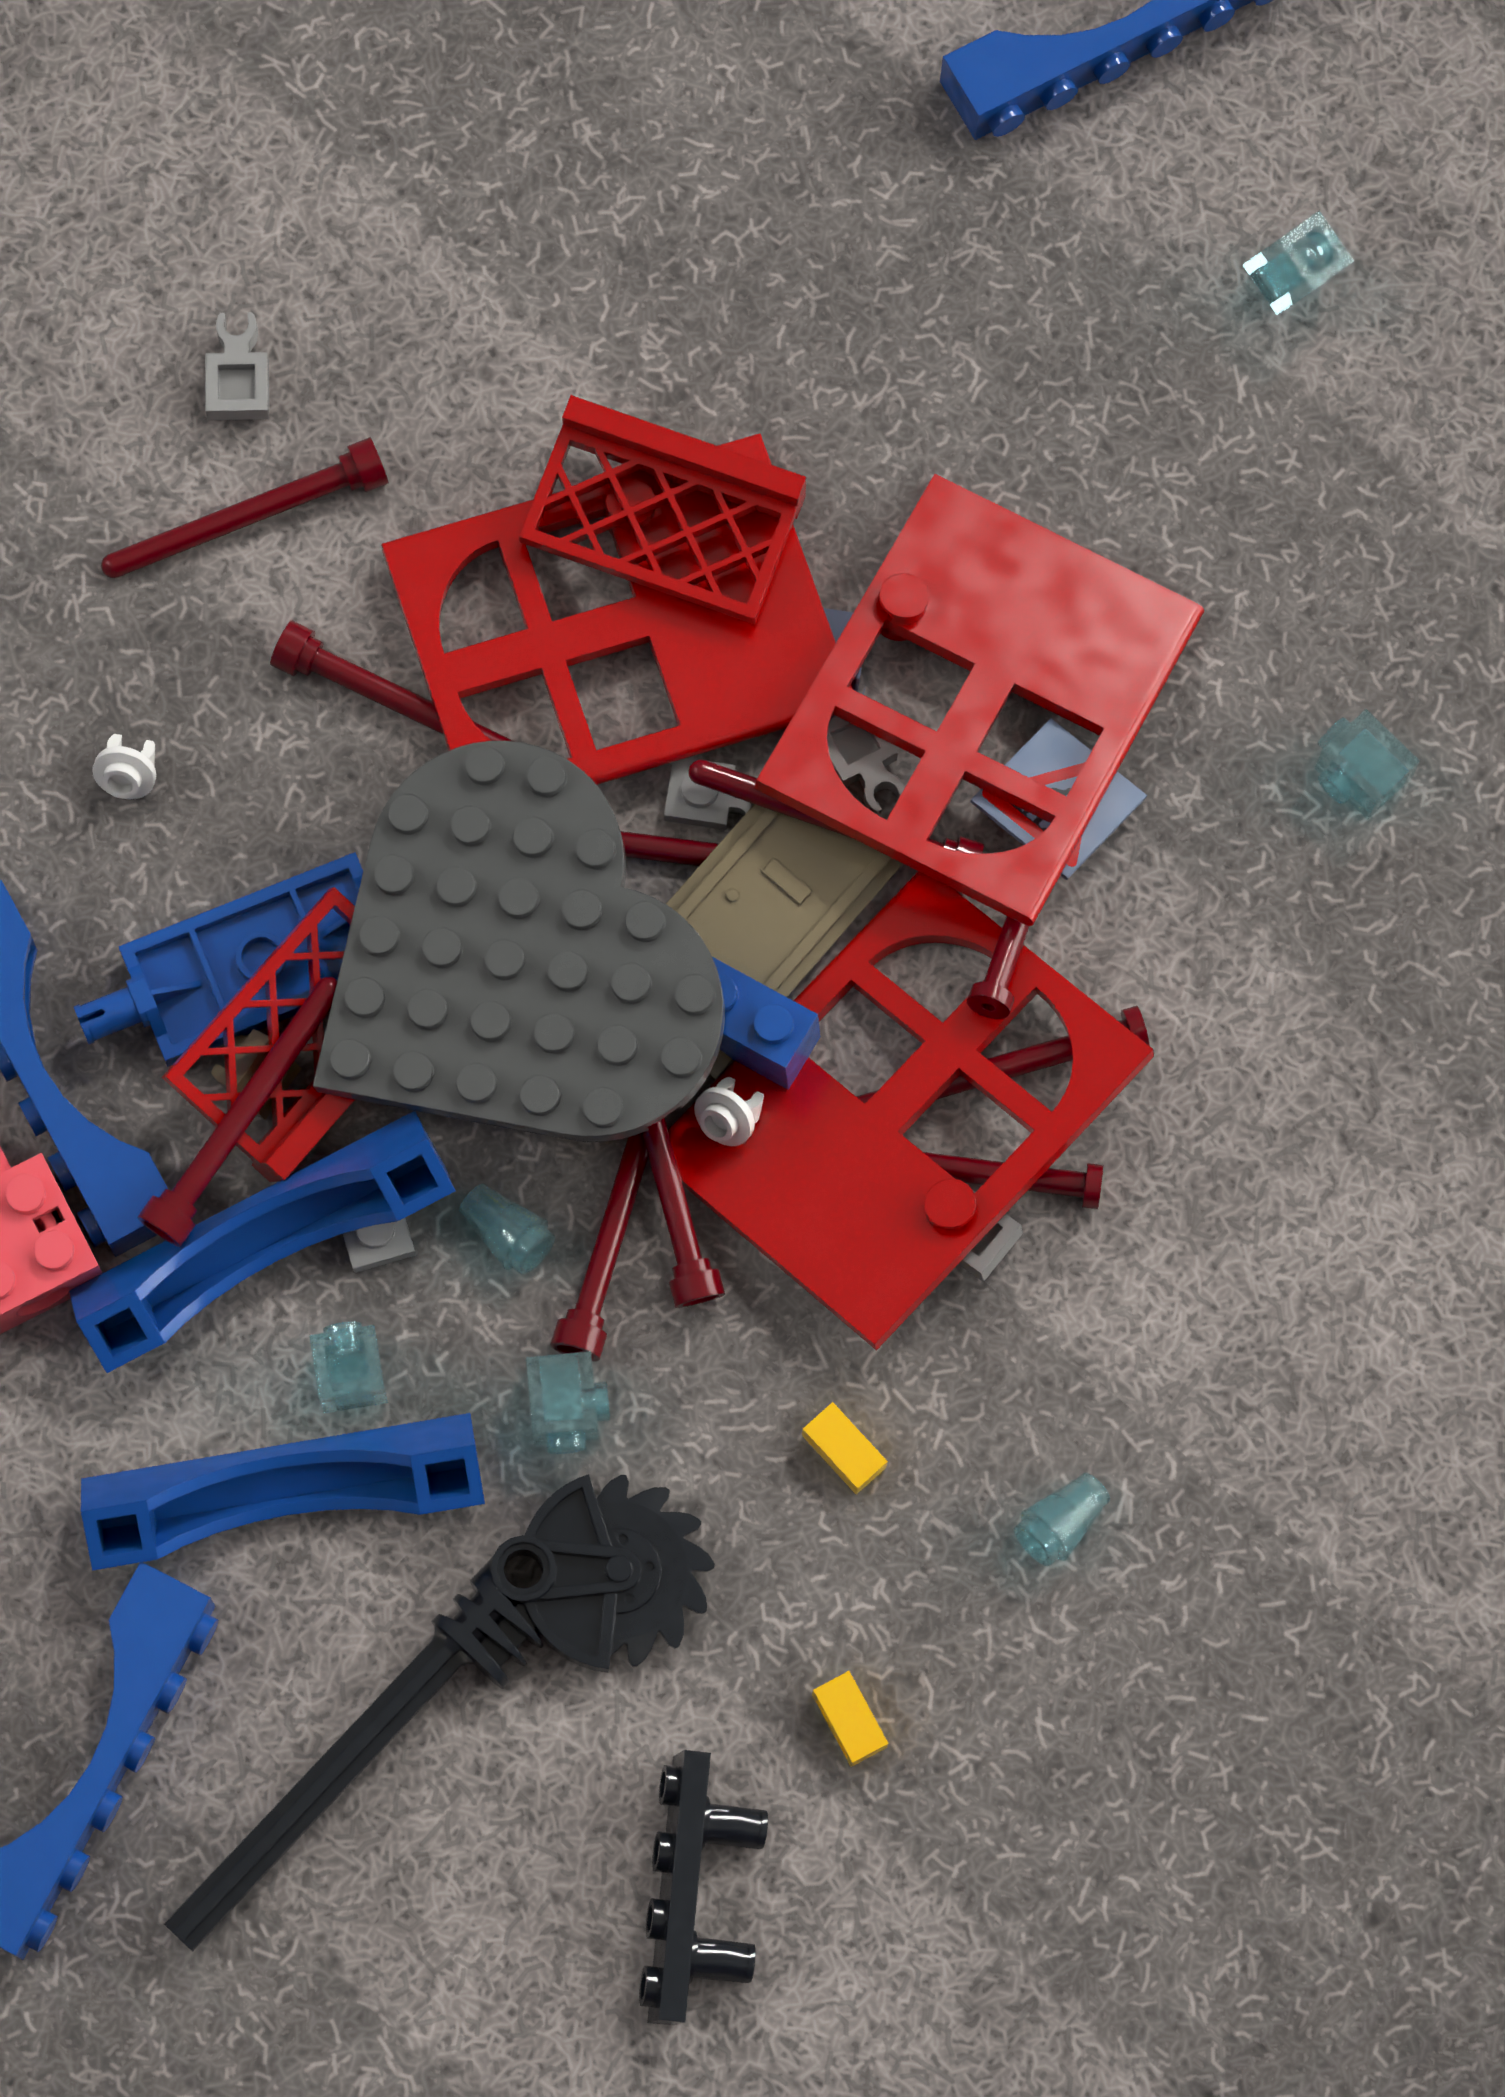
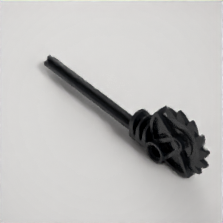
[164,1474,715,1952]

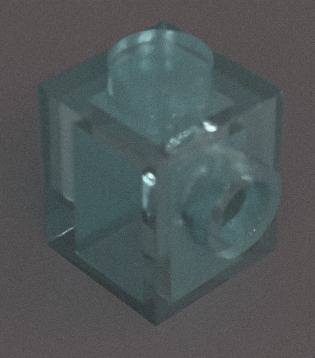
[1243,210,1354,315]
[1314,709,1420,820]
[309,1321,388,1413]
[526,1351,610,1454]

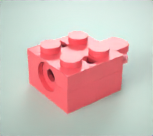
[0,1146,102,1334]

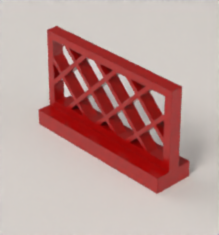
[519,395,806,625]
[161,887,355,1182]

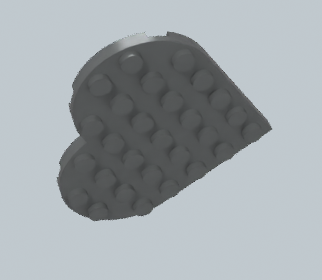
[313,741,725,1142]

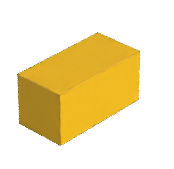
[802,1402,888,1495]
[812,1671,889,1767]

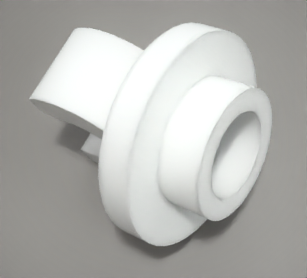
[92,734,156,799]
[694,1077,764,1146]

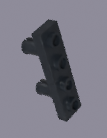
[639,1750,768,2025]

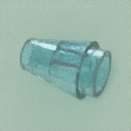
[459,1183,555,1275]
[1014,1473,1110,1566]

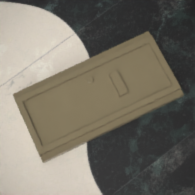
[666,804,903,1081]

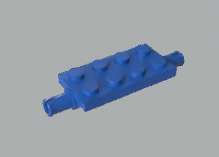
[73,852,363,1067]

